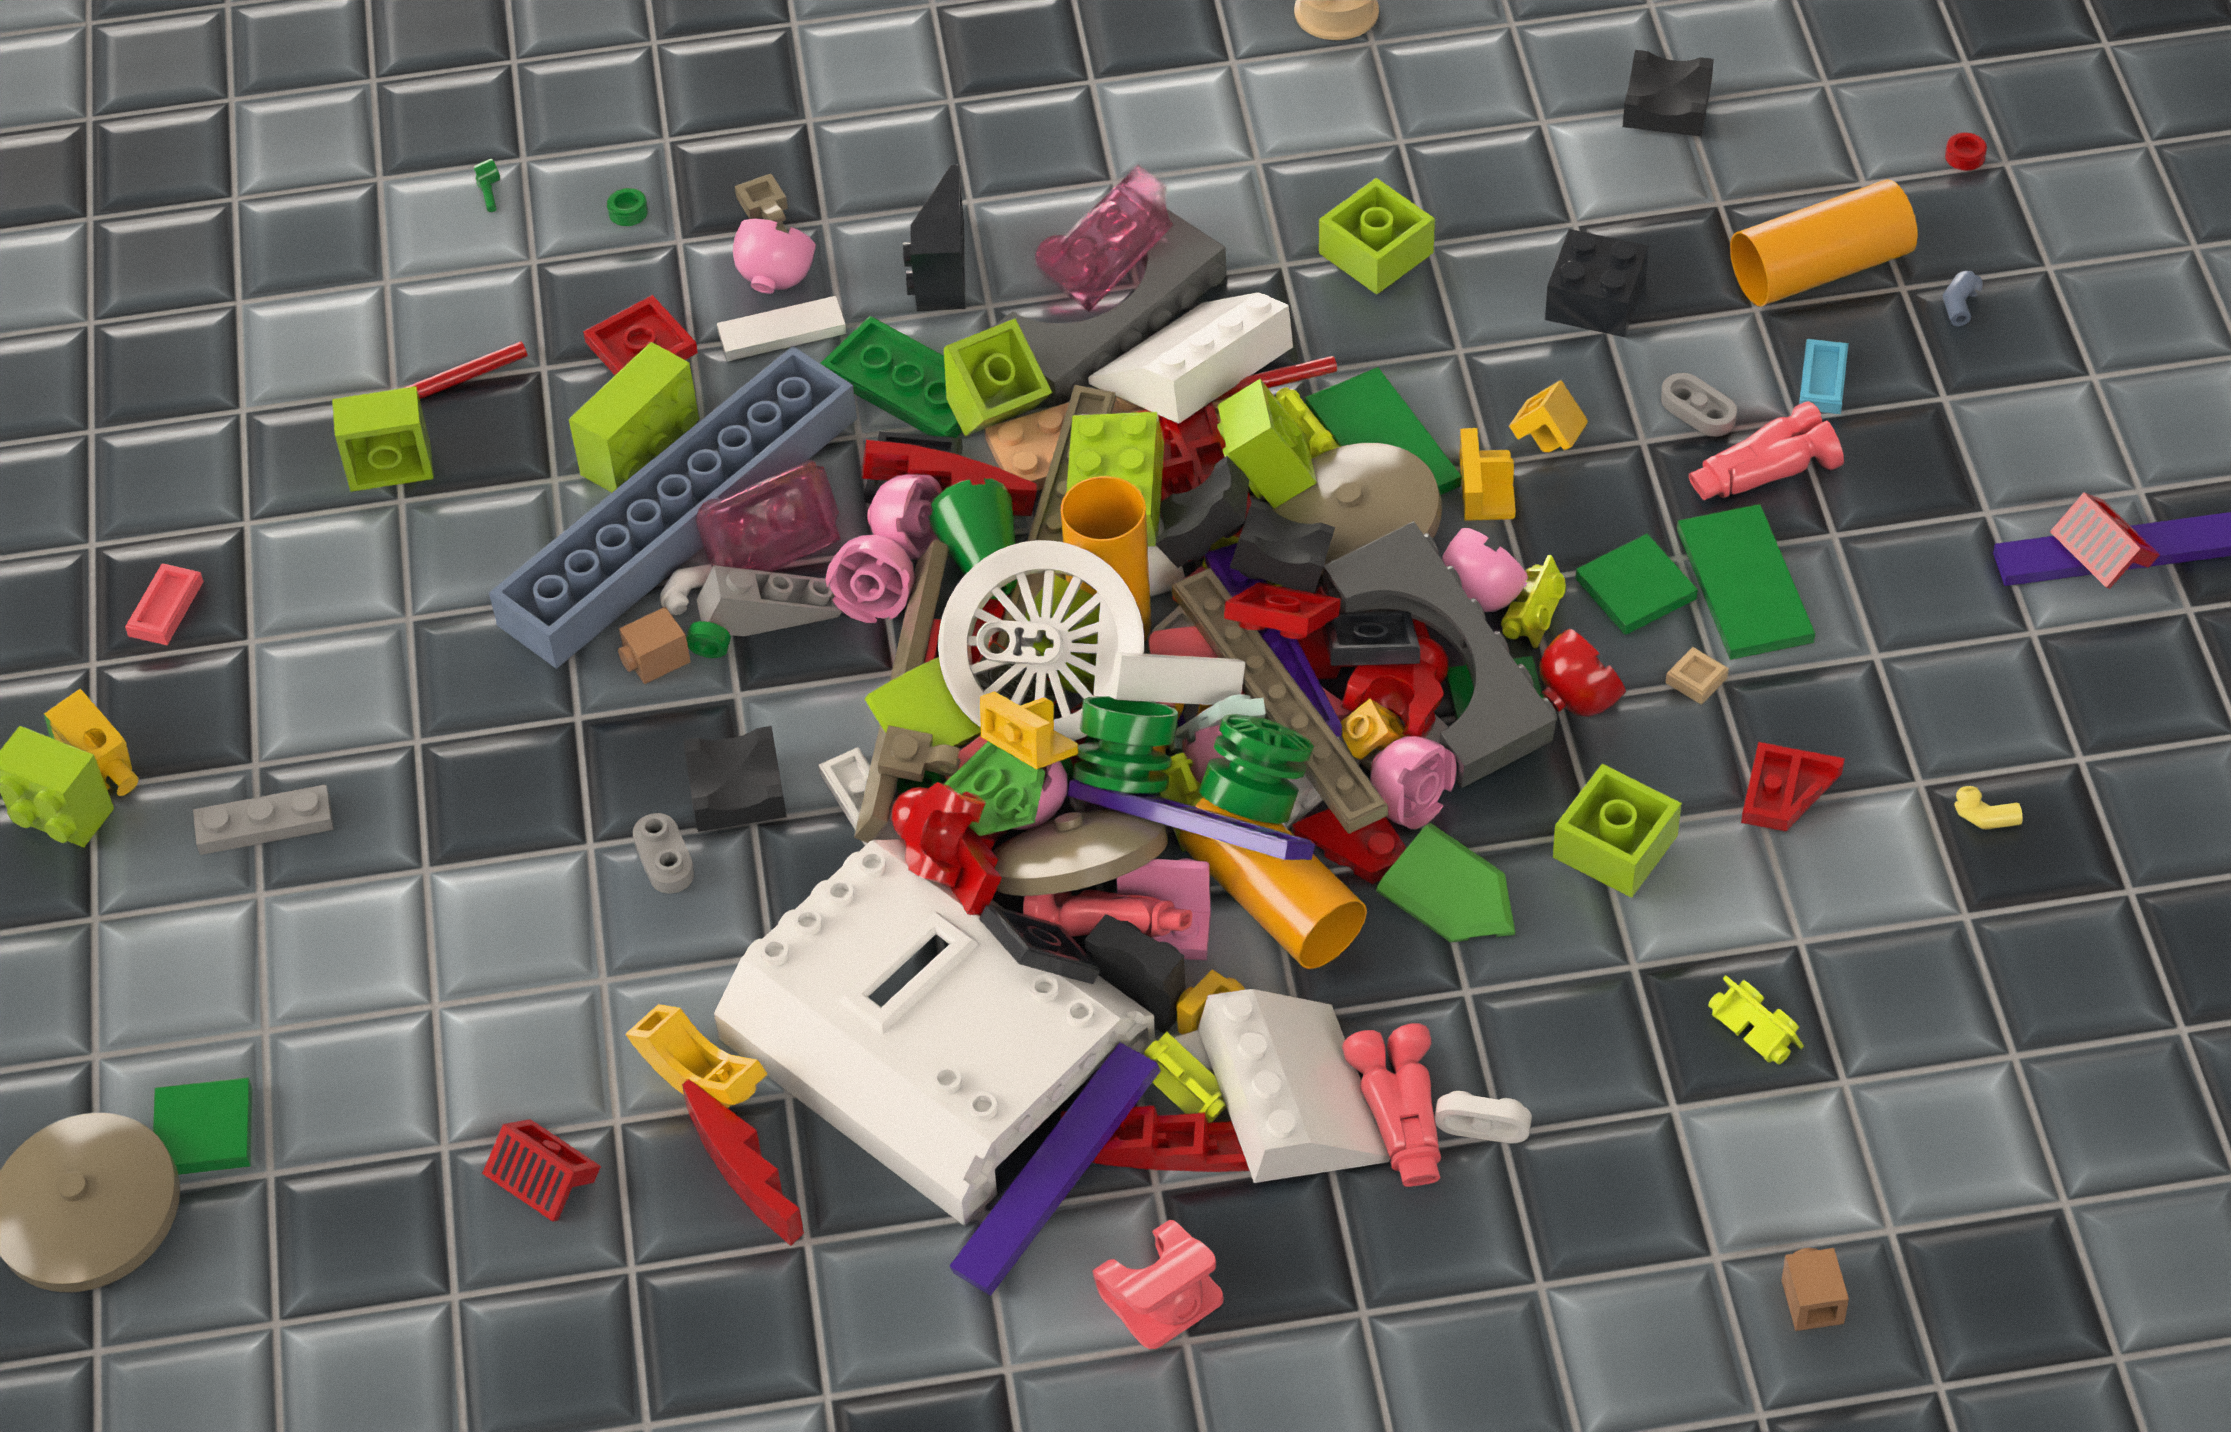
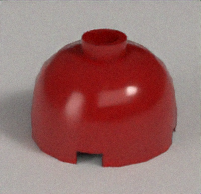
[1539,629,1626,717]

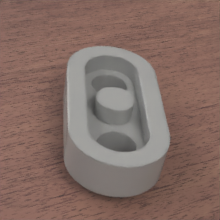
[1661,373,1737,437]
[633,813,694,894]

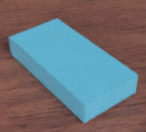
[1799,339,1849,414]

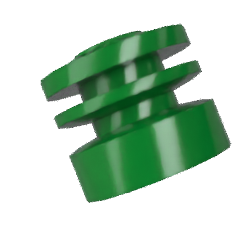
[1073,696,1178,794]
[1199,714,1314,824]

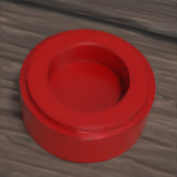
[1945,132,1987,171]

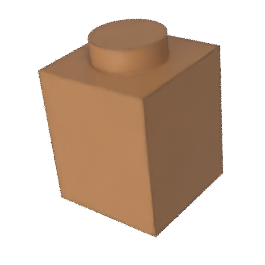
[618,607,691,684]
[1781,1248,1849,1331]

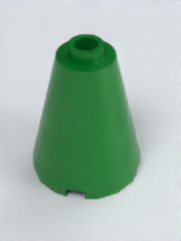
[928,478,1018,600]

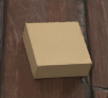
[1666,647,1729,705]

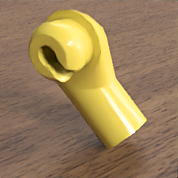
[1954,786,2023,830]

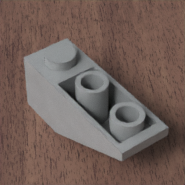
[696,565,842,636]

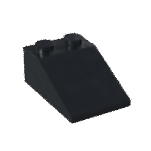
[903,164,966,311]

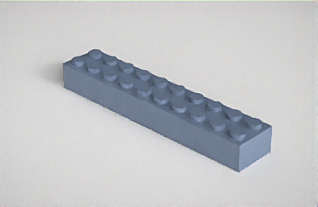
[489,346,857,669]

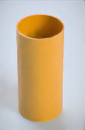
[1730,179,1918,307]
[1061,476,1151,641]
[1179,797,1367,969]

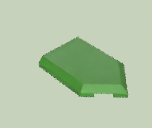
[944,741,1045,836]
[1376,823,1515,943]

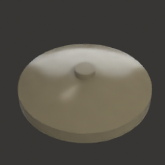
[1272,443,1442,584]
[992,809,1168,896]
[0,1113,180,1292]

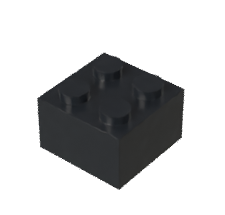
[1545,229,1649,337]

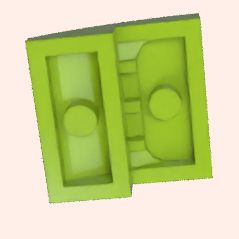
[864,657,981,747]

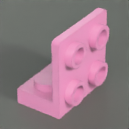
[1117,858,1211,961]

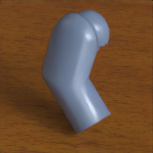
[1942,271,1983,326]

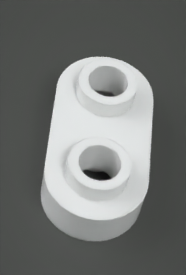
[1434,1091,1532,1143]

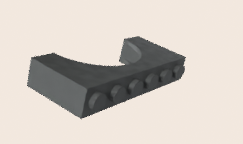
[991,201,1226,407]
[1322,521,1557,788]

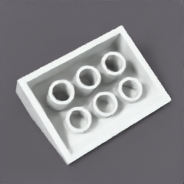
[1088,293,1293,424]
[1198,989,1390,1183]

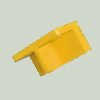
[1509,380,1588,453]
[1459,428,1516,521]
[980,691,1078,769]

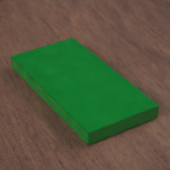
[820,316,962,438]
[1305,367,1462,495]
[1677,504,1815,660]

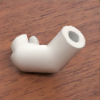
[660,564,713,615]

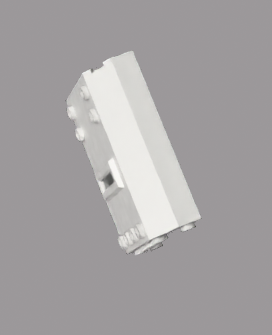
[714,839,1155,1226]

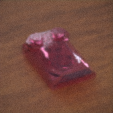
[1034,165,1174,312]
[696,460,841,572]

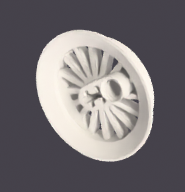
[938,540,1144,741]

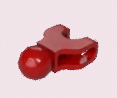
[1341,636,1449,738]
[891,782,986,888]

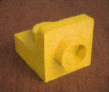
[1340,699,1407,760]

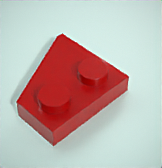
[1741,742,1845,831]
[1292,808,1407,884]

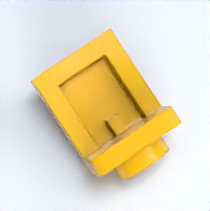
[1176,969,1246,1035]

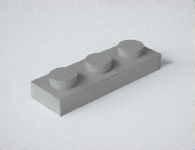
[193,785,334,855]

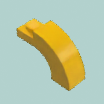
[625,1004,768,1108]

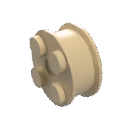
[1294,0,1379,40]

